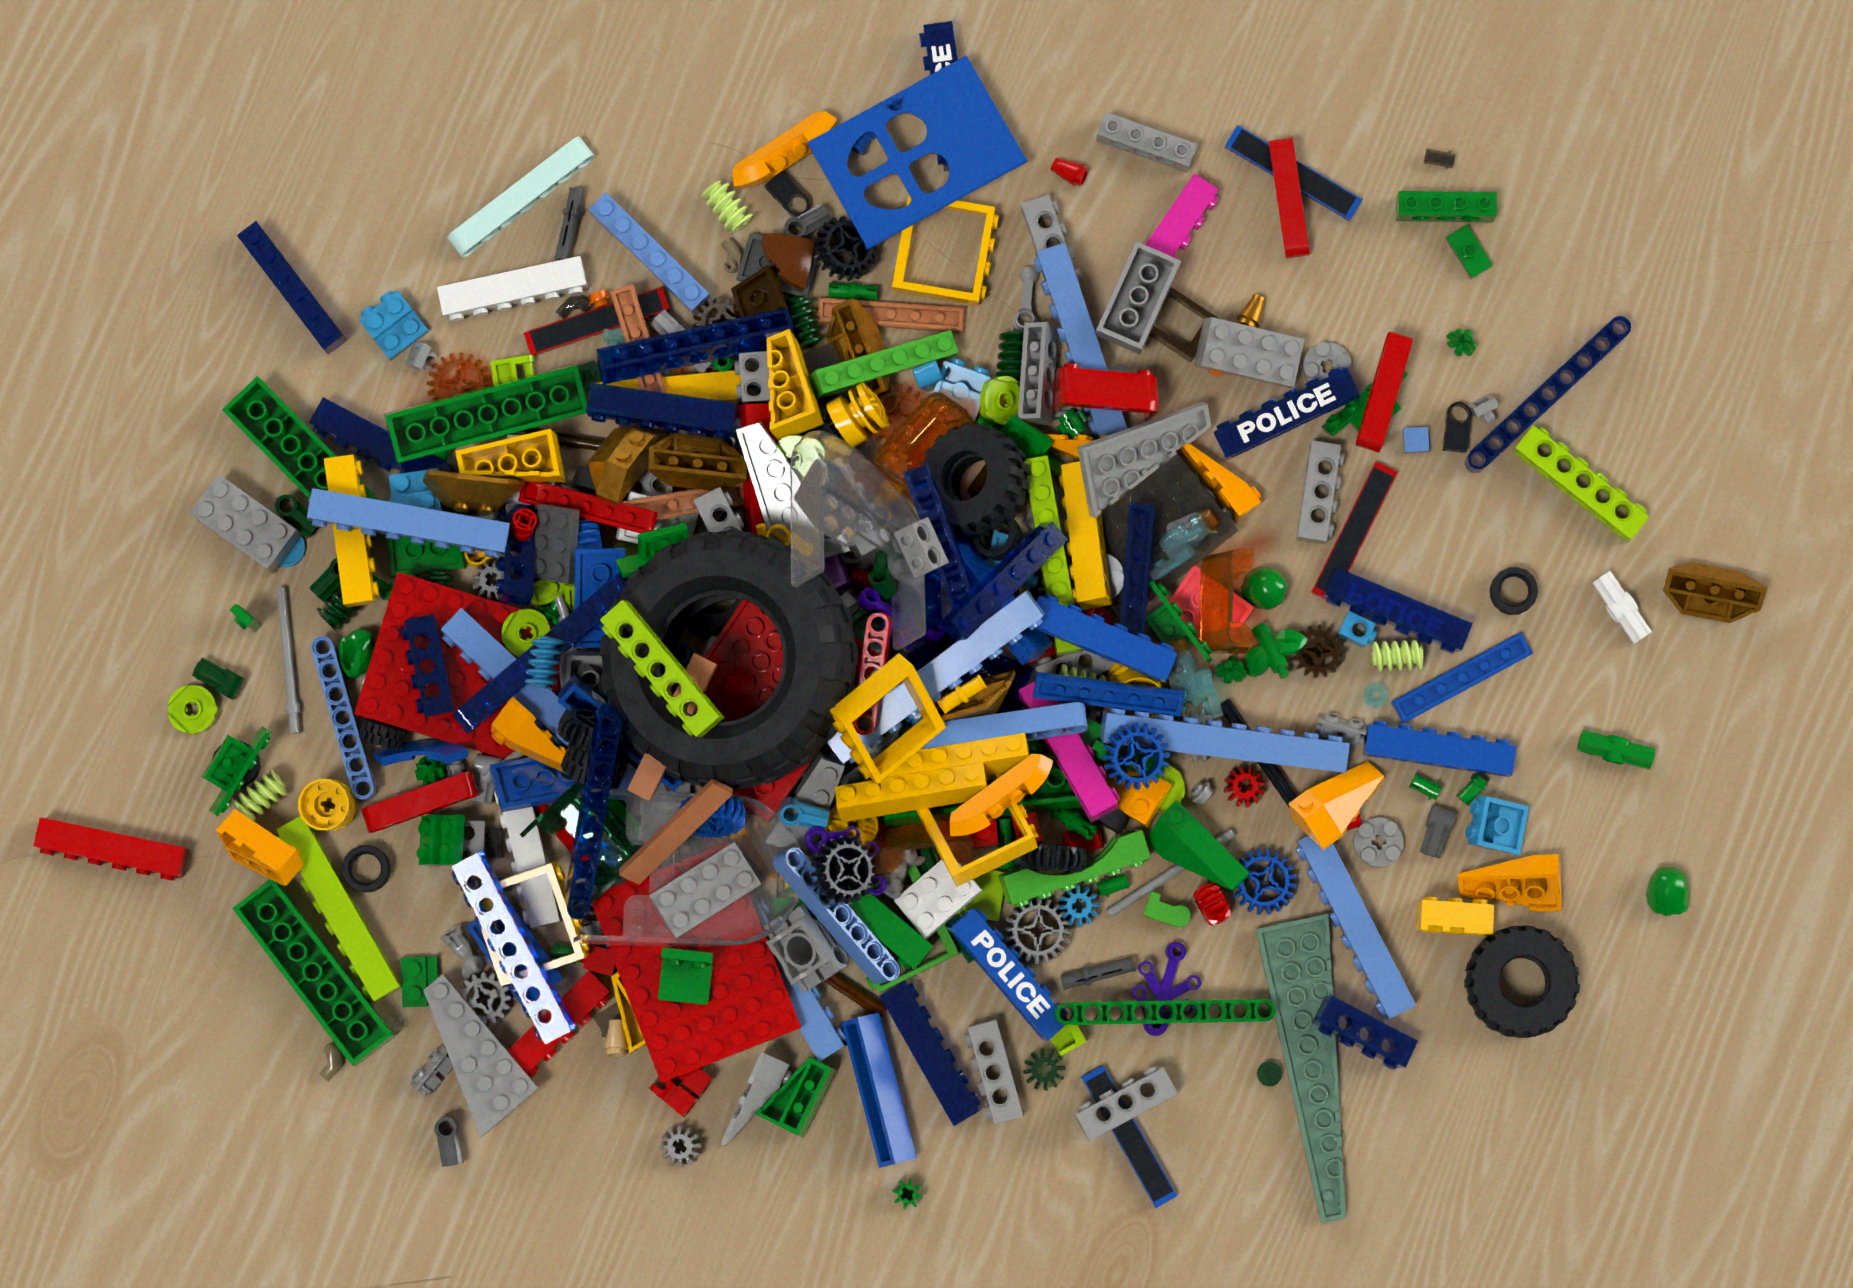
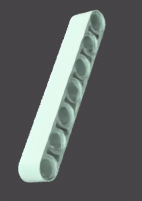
[447,136,595,258]

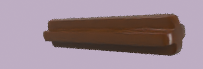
[824,974,886,1018]

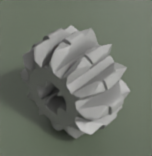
[472,560,514,601]
[659,1125,702,1168]

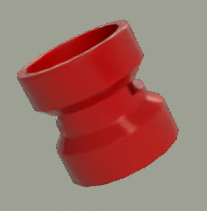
[509,508,537,541]

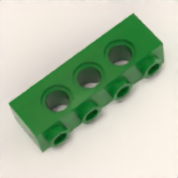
[1396,191,1497,223]

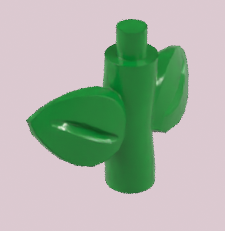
[1245,623,1308,679]

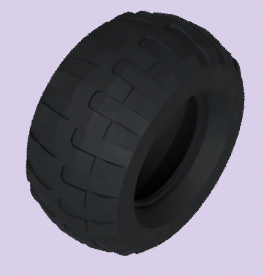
[600,531,858,789]

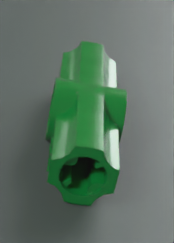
[1577,730,1655,770]

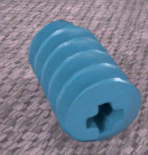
[525,636,565,690]

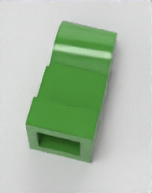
[1143,891,1191,928]

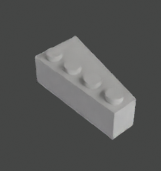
[765,751,845,857]

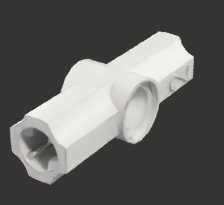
[1592,571,1652,644]

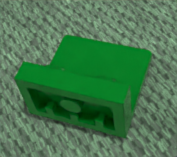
[658,947,714,1005]

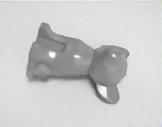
[878,845,925,899]
[441,924,491,980]

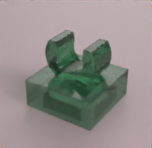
[577,360,603,391]

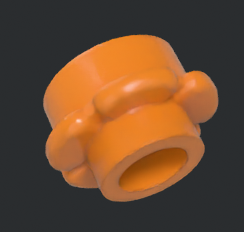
[589,289,612,309]

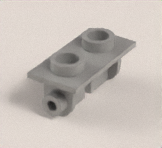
[1314,712,1367,746]
[410,1045,453,1097]

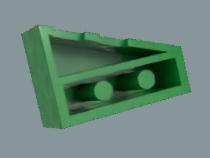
[754,1057,837,1138]

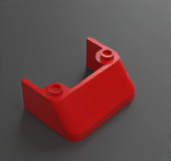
[1053,363,1158,421]

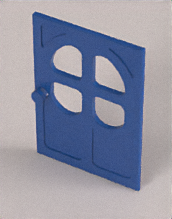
[807,55,1028,250]

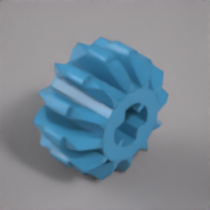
[1058,885,1100,928]

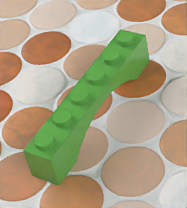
[809,330,959,399]
[998,828,1151,907]

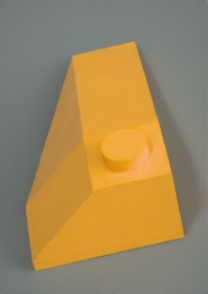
[1180,443,1261,523]
[491,696,566,773]

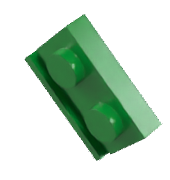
[401,956,439,1008]

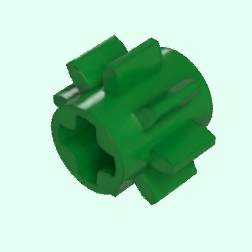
[1056,408,1088,438]
[414,756,446,785]
[892,1178,923,1209]

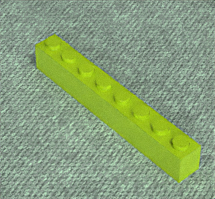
[1024,455,1082,657]
[276,816,402,1002]

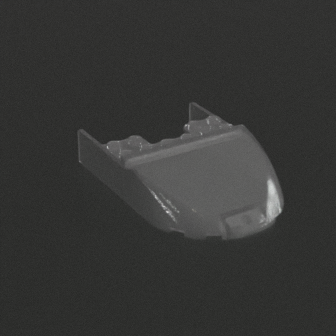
[790,430,926,651]
[573,788,802,947]

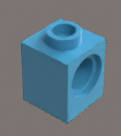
[1338,611,1377,648]

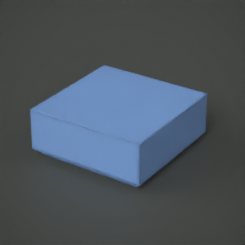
[1403,427,1429,453]

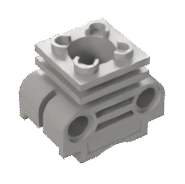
[765,904,849,993]

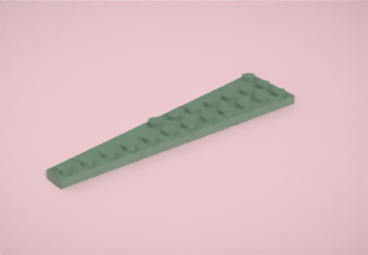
[1255,914,1346,1223]

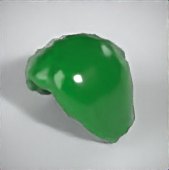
[1241,567,1287,610]
[338,629,375,678]
[1646,867,1689,916]

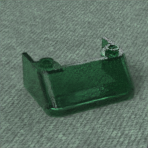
[520,782,643,908]

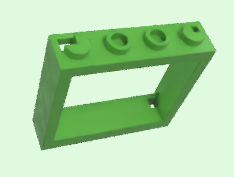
[836,865,959,993]

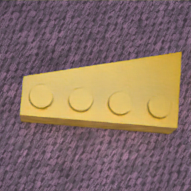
[767,329,824,442]
[455,429,566,482]

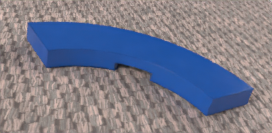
[372,740,469,766]

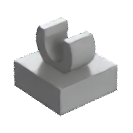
[405,342,437,370]
[1468,395,1499,424]

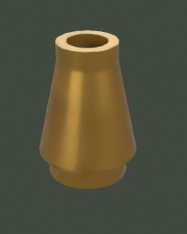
[1237,294,1266,328]

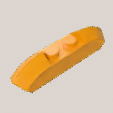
[732,111,837,189]
[950,754,1053,836]

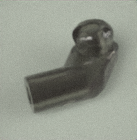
[556,295,592,319]

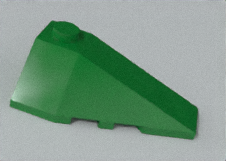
[1146,800,1250,891]

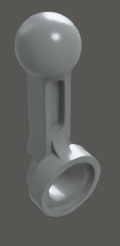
[1013,266,1039,331]

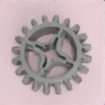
[1004,897,1072,965]

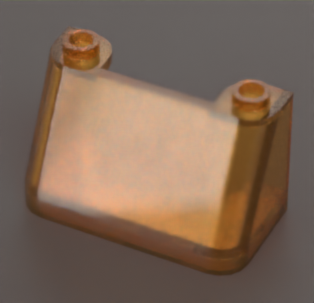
[873,392,976,512]
[1198,548,1254,654]
[873,820,976,875]

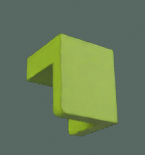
[1050,1025,1087,1057]

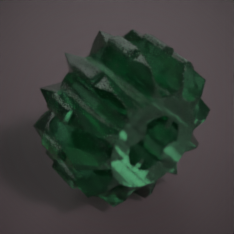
[1023,1049,1065,1091]

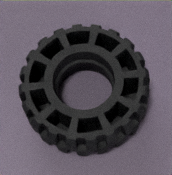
[917,423,1030,538]
[1464,925,1580,1038]

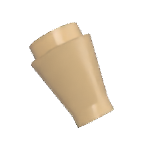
[604,1019,628,1057]

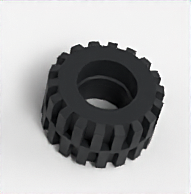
[561,744,630,790]

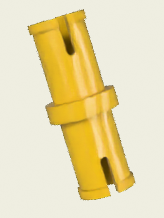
[937,674,988,714]

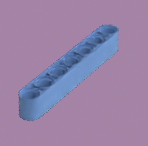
[311,636,377,801]
[920,702,1088,750]
[773,848,900,984]

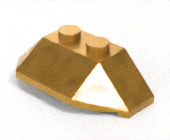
[827,298,890,395]
[588,426,669,505]
[648,433,747,491]
[423,469,525,515]
[1663,562,1767,623]
[934,670,1016,722]

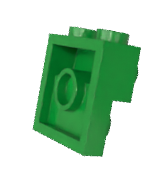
[417,814,465,867]

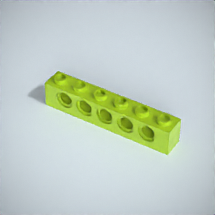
[1512,425,1649,543]
[600,600,725,738]

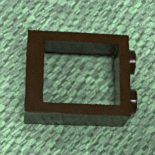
[1149,287,1219,362]

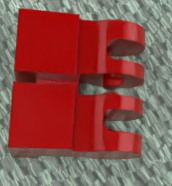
[649,1068,714,1117]

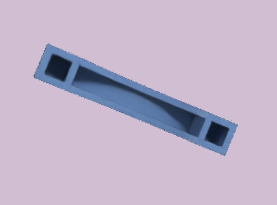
[588,192,711,315]

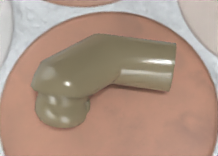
[721,237,743,273]
[319,1043,343,1082]

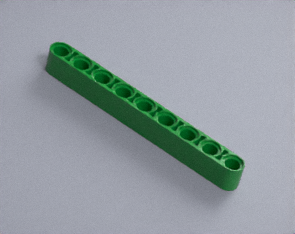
[1053,999,1276,1025]

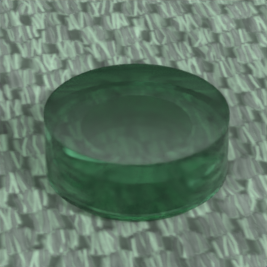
[1257,1061,1282,1087]

